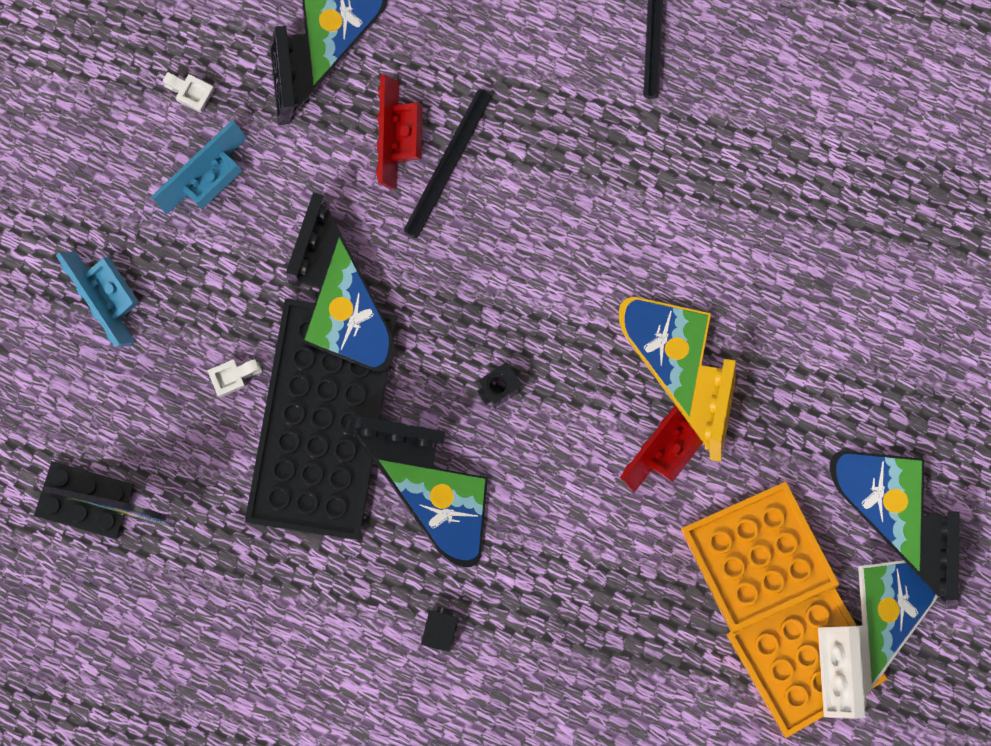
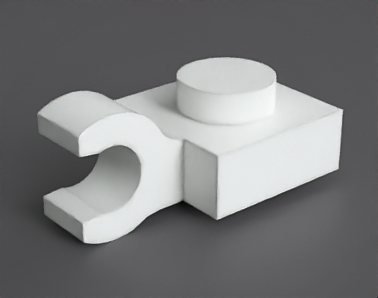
[162,72,214,113]
[207,359,262,398]

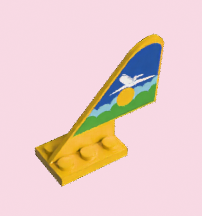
[619,297,736,462]

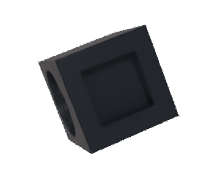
[477,362,523,408]
[421,606,459,652]

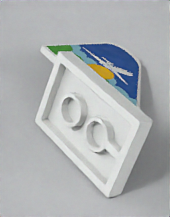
[818,560,938,719]

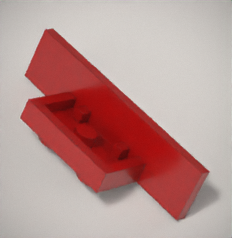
[376,74,423,189]
[619,405,703,492]

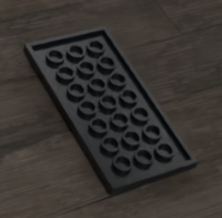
[245,298,398,541]

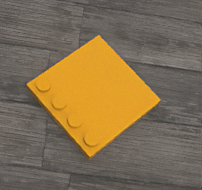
[681,482,839,635]
[726,588,888,738]

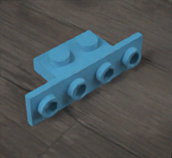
[151,120,247,215]
[56,251,139,347]

